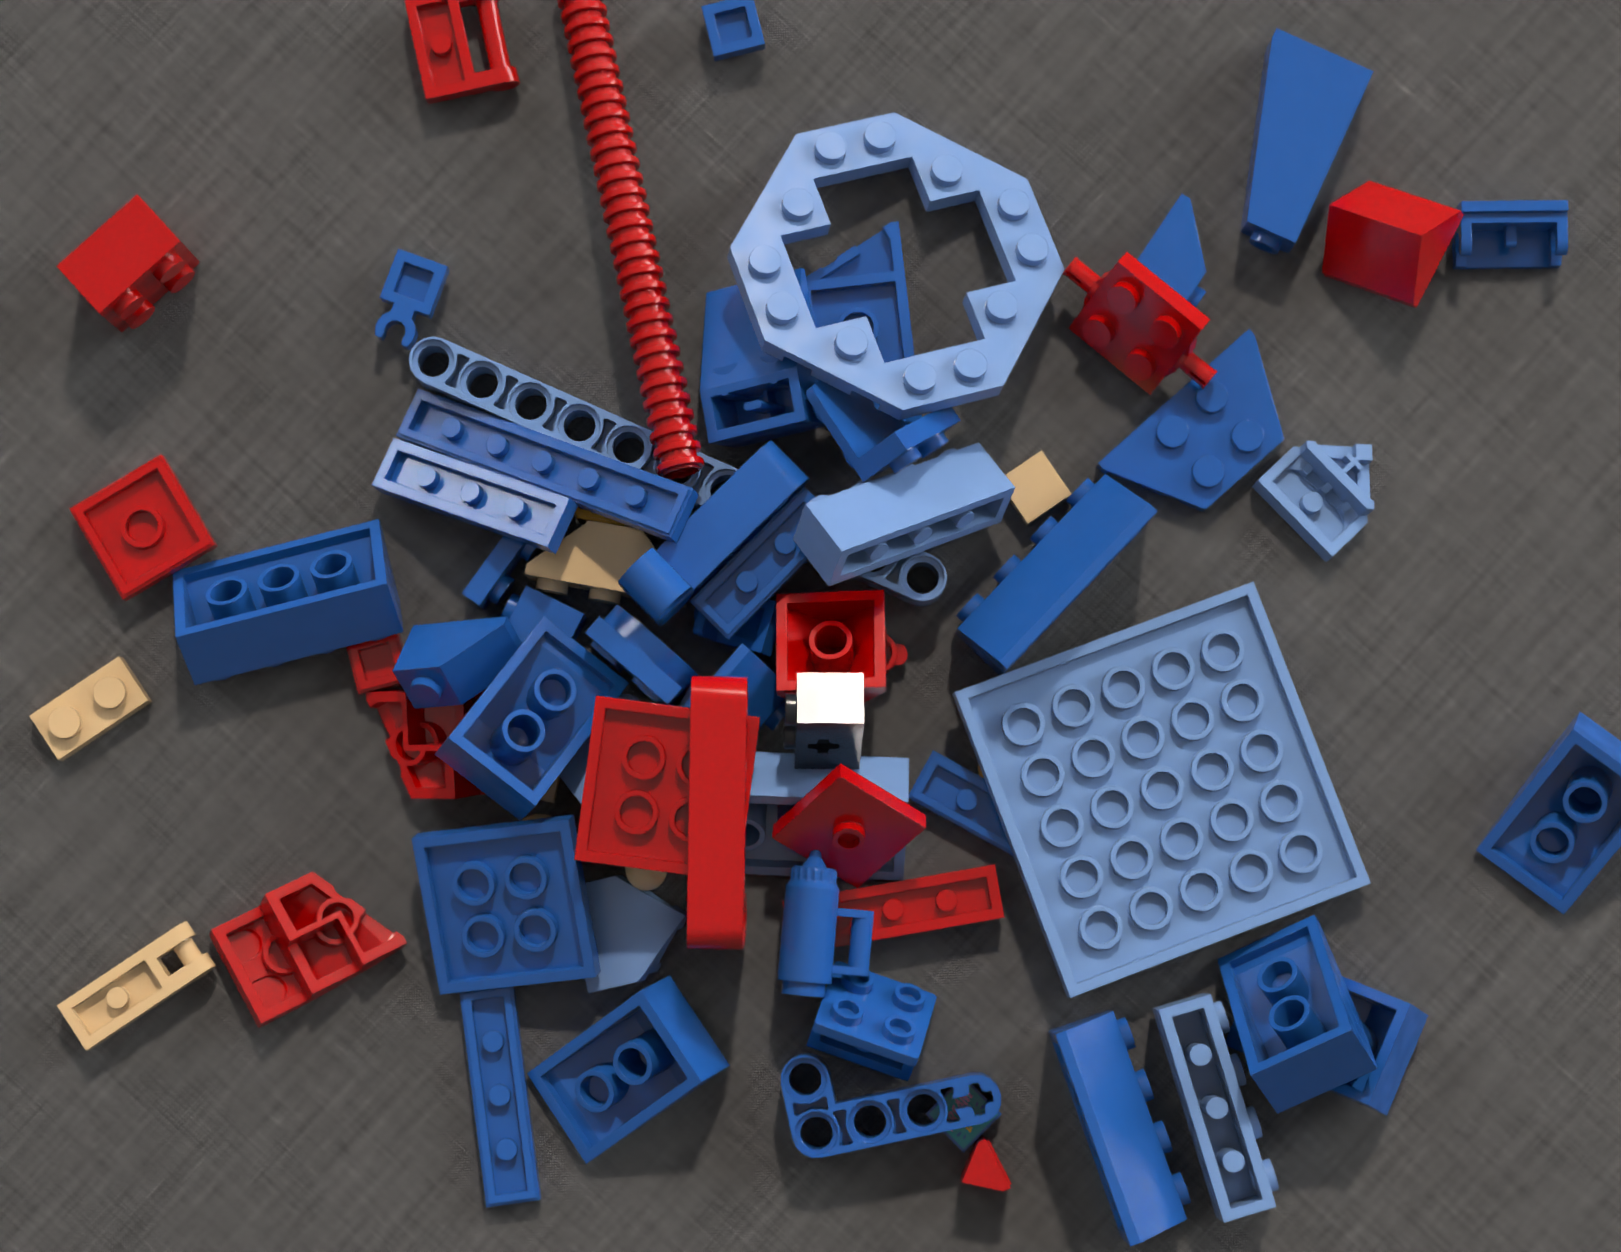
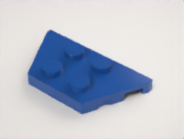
[806,221,922,424]
[1096,329,1284,512]

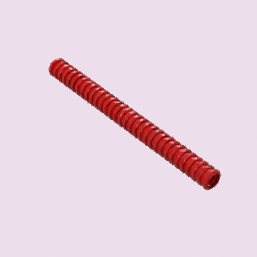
[557,0,704,479]

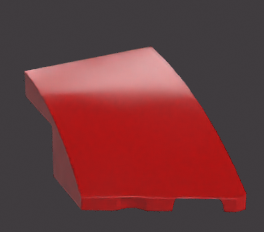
[366,689,486,799]
[209,871,407,1028]

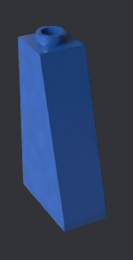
[1240,28,1374,254]

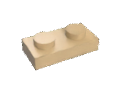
[29,656,152,761]

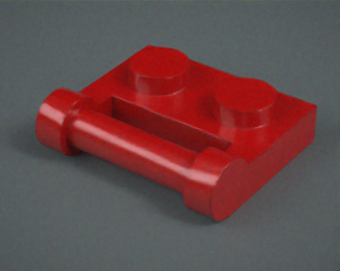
[404,0,520,105]

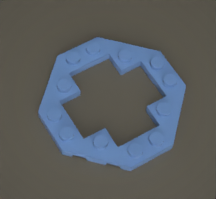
[727,112,1065,420]

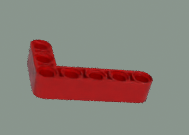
[687,676,748,950]

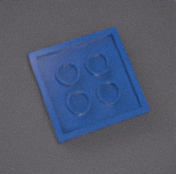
[411,814,601,995]

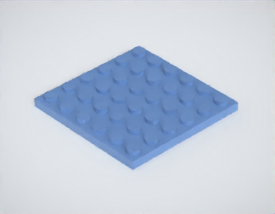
[952,581,1371,998]

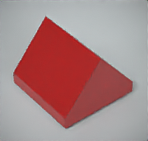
[960,1136,1012,1192]

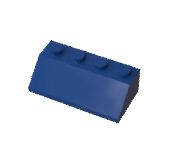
[955,474,1158,675]
[173,519,404,685]
[1048,1009,1191,1247]

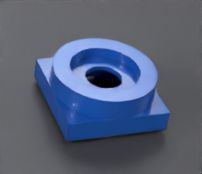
[585,605,698,706]

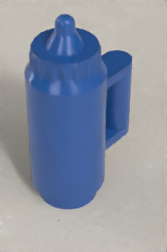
[777,850,874,997]

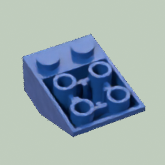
[700,268,826,448]

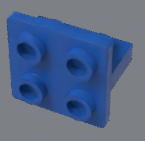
[806,961,937,1081]

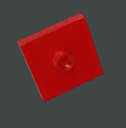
[69,454,218,601]
[772,763,926,888]

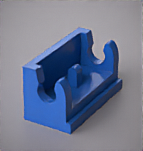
[1452,200,1569,269]

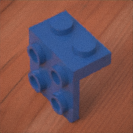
[806,381,961,482]

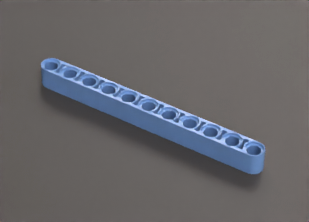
[409,336,947,606]

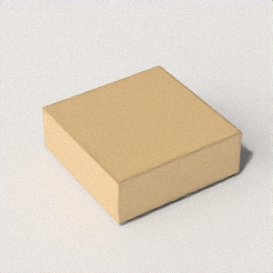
[1006,450,1071,526]

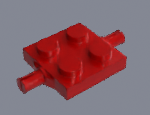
[1062,252,1218,395]

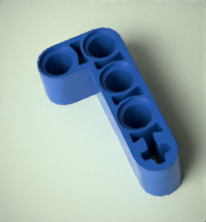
[618,440,810,627]
[781,1053,1001,1158]

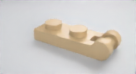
[57,921,216,1051]

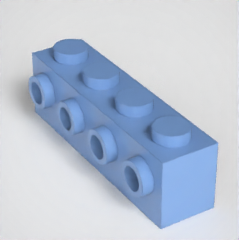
[793,442,1015,586]
[1152,993,1279,1223]

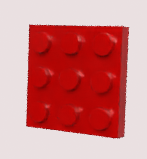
[574,696,761,875]

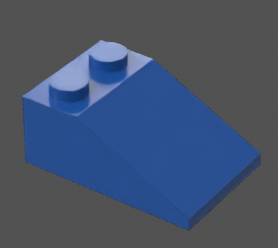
[435,616,629,821]
[1476,712,1621,915]
[1217,914,1378,1114]
[527,975,730,1164]
[1225,976,1429,1116]

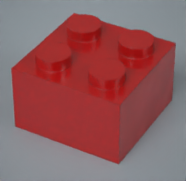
[56,194,200,332]

